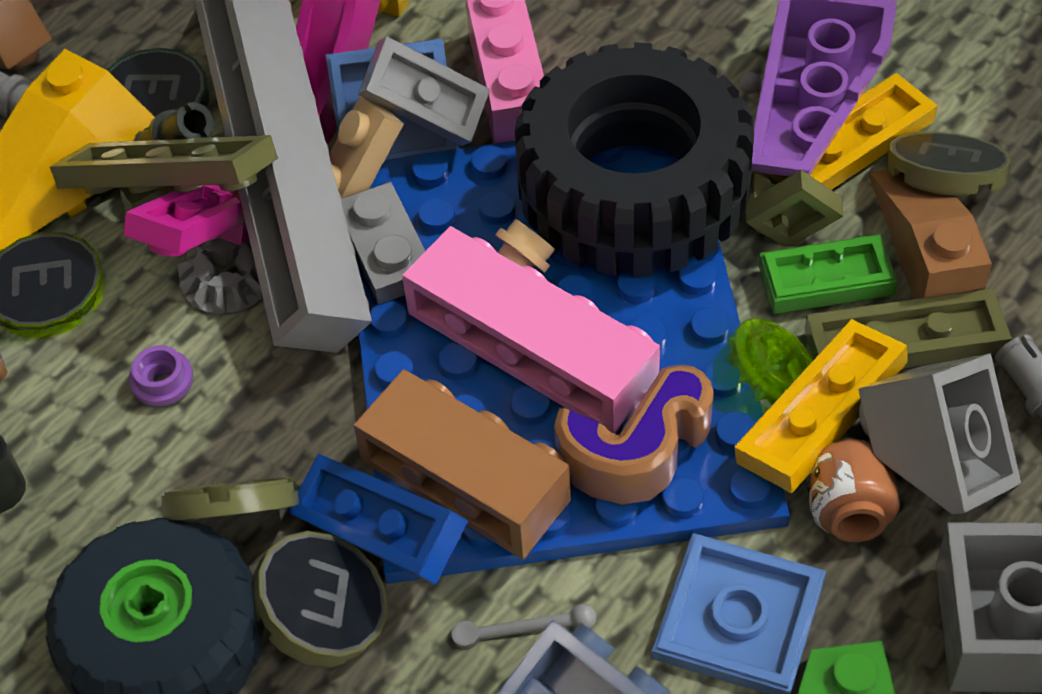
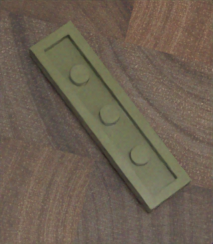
[50,135,278,194]

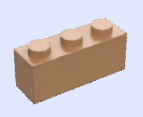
[353,369,571,560]

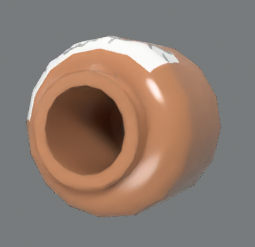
[806,438,900,542]

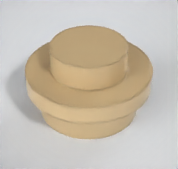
[495,219,555,273]

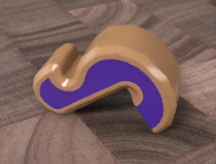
[554,365,714,505]

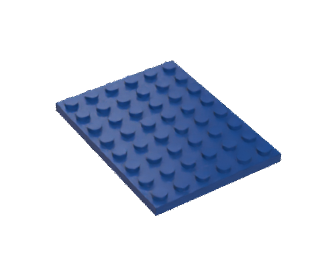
[355,141,790,584]

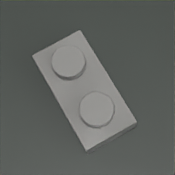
[358,36,490,146]
[341,182,425,305]

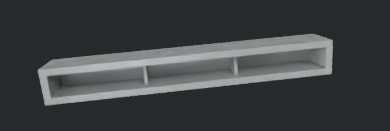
[194,0,372,353]

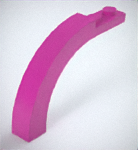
[123,0,380,256]

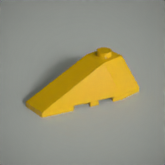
[0,49,154,254]

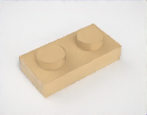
[329,96,404,199]

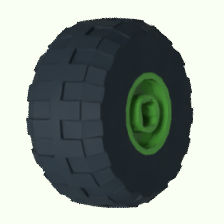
[45,517,265,694]

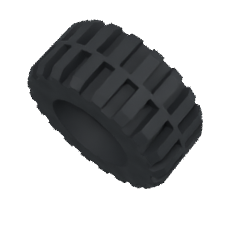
[515,42,754,278]

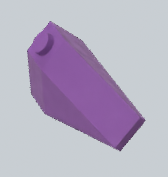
[751,0,897,176]

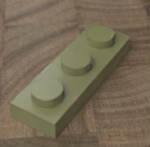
[804,288,1012,369]

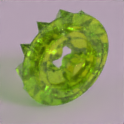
[727,318,813,406]

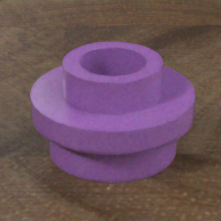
[129,345,193,407]

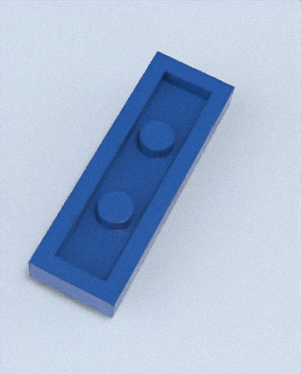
[287,453,468,585]

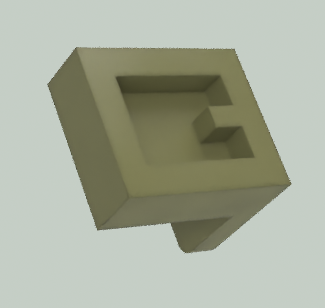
[745,170,844,246]

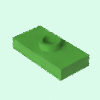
[758,234,898,315]

